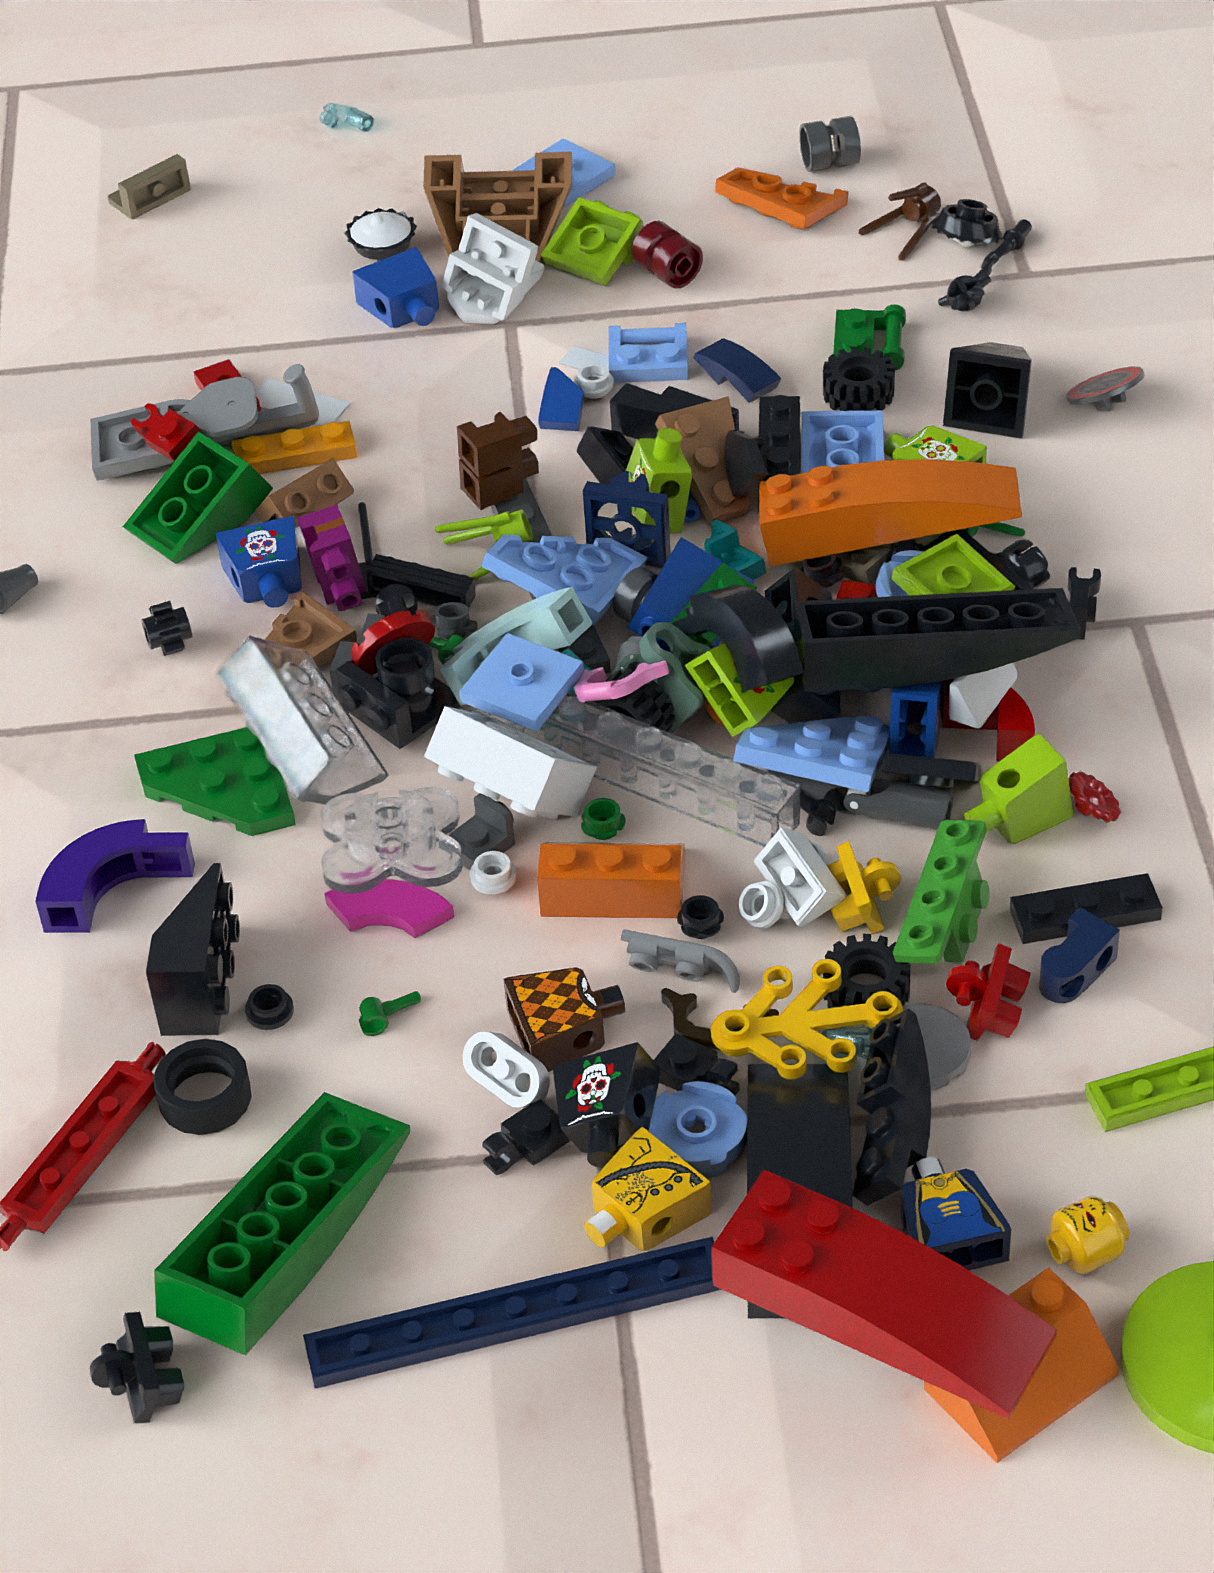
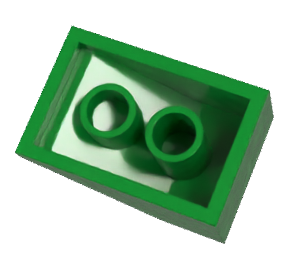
[122,431,273,564]

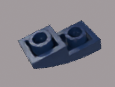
[693,338,782,403]

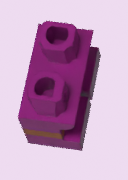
[297,504,366,611]

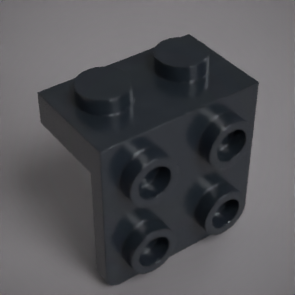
[336,661,461,749]

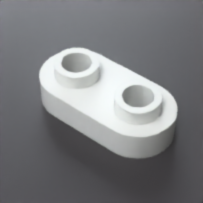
[463,1032,550,1108]

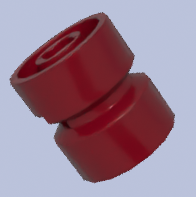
[632,221,703,289]

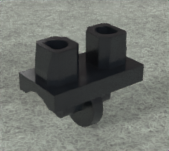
[89,1312,184,1424]

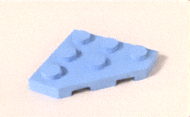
[481,535,648,626]
[733,716,890,792]

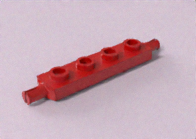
[0,1042,166,1251]

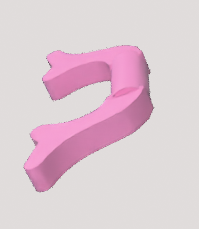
[574,661,670,702]

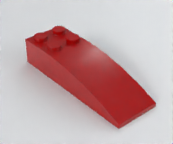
[711,1170,1057,1419]

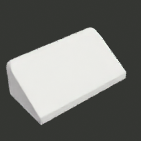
[949,663,1017,728]
[753,827,847,927]

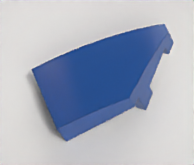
[538,367,585,431]

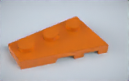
[715,167,849,229]

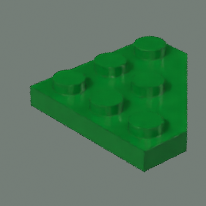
[134,723,296,836]

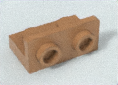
[255,458,354,529]

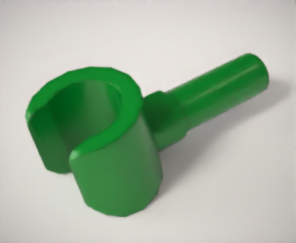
[428,635,463,665]
[358,991,421,1036]

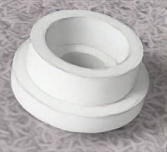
[574,363,614,399]
[470,851,517,894]
[739,881,784,929]

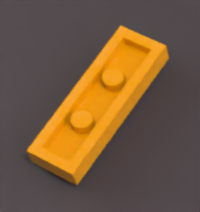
[231,420,357,474]

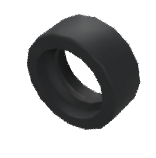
[153,1039,252,1135]

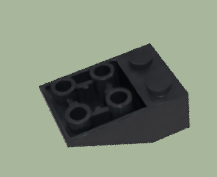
[146,863,240,1036]

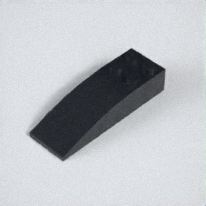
[793,588,1081,695]
[747,1064,853,1318]

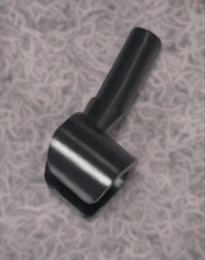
[778,779,836,836]

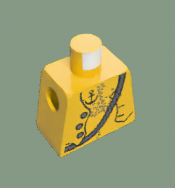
[584,1126,712,1251]

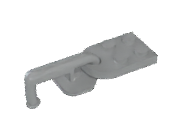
[90,364,319,481]

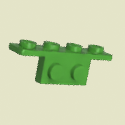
[893,820,989,964]

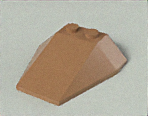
[423,152,572,263]

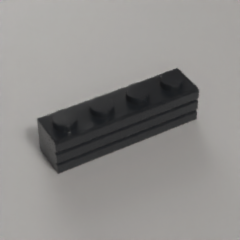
[366,554,476,608]

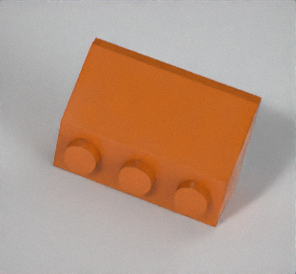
[537,842,685,918]
[924,1267,1120,1463]

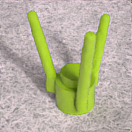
[435,509,533,581]

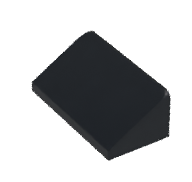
[577,426,633,485]

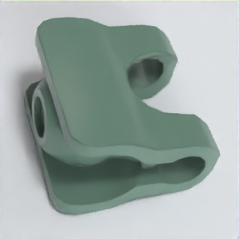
[612,622,711,738]

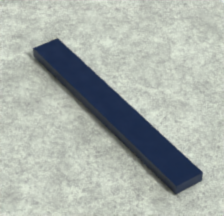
[303,1236,722,1389]

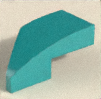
[704,519,766,580]

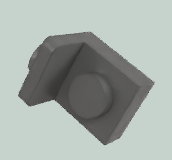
[442,793,515,870]

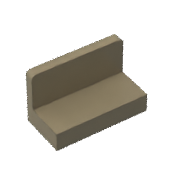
[107,154,191,220]

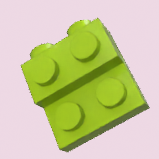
[541,197,644,286]

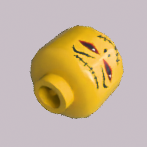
[1046,1196,1129,1274]

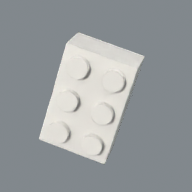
[424,706,597,820]

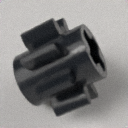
[141,601,193,656]

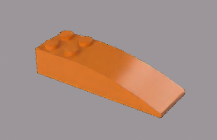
[759,459,1022,567]

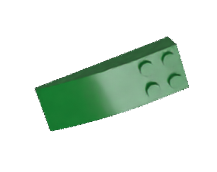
[154,1092,410,1356]

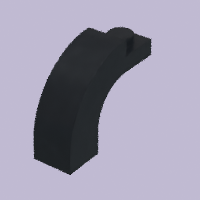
[671,585,804,692]

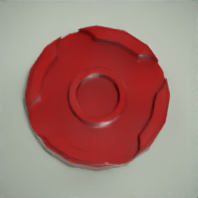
[351,609,436,674]

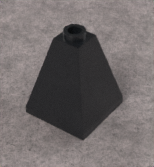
[943,342,1032,438]

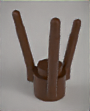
[858,182,941,261]

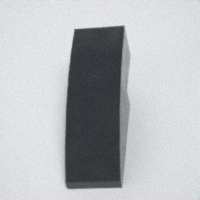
[610,383,739,440]

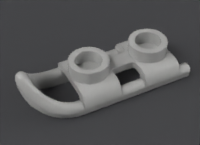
[621,929,740,993]

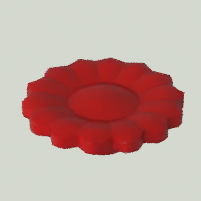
[1069,771,1121,823]

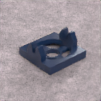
[583,471,671,568]

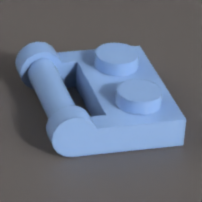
[609,323,688,383]

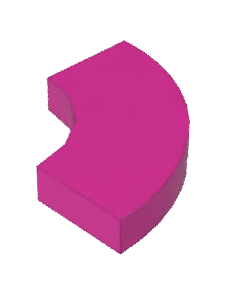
[324,879,454,938]

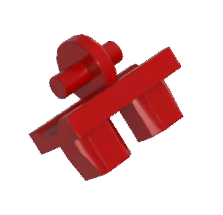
[946,943,1031,1041]

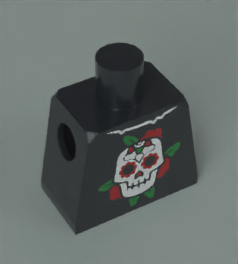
[553,1042,661,1168]

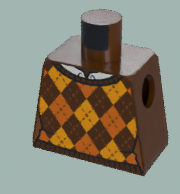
[503,967,626,1072]

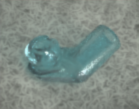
[319,102,374,132]

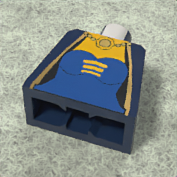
[901,1157,1011,1270]

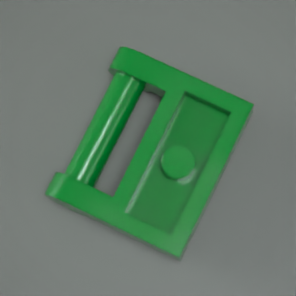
[833,304,906,370]

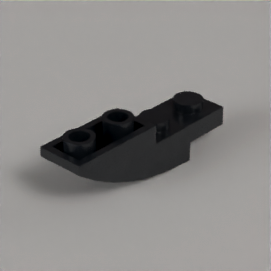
[852,1008,931,1206]

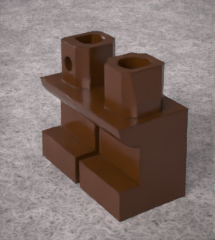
[457,411,539,510]

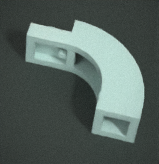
[439,586,593,706]

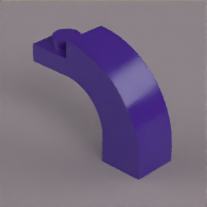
[35,819,195,933]

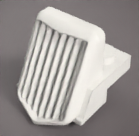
[441,213,544,325]

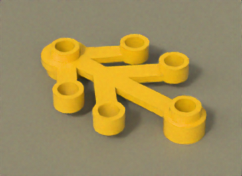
[711,959,903,1079]

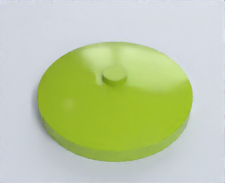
[1121,1261,1214,1454]

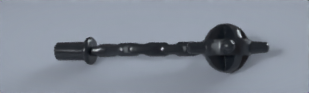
[938,219,1032,311]

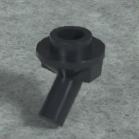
[375,584,418,617]

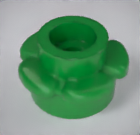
[581,798,626,840]

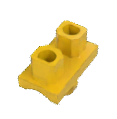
[827,841,901,935]

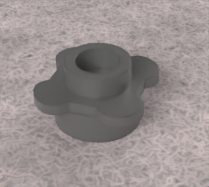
[430,602,478,639]

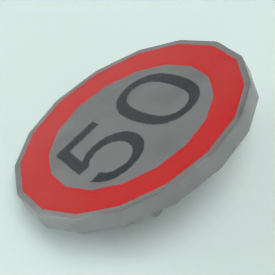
[1066,366,1145,411]

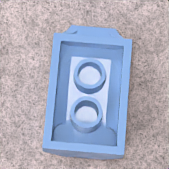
[801,410,884,473]

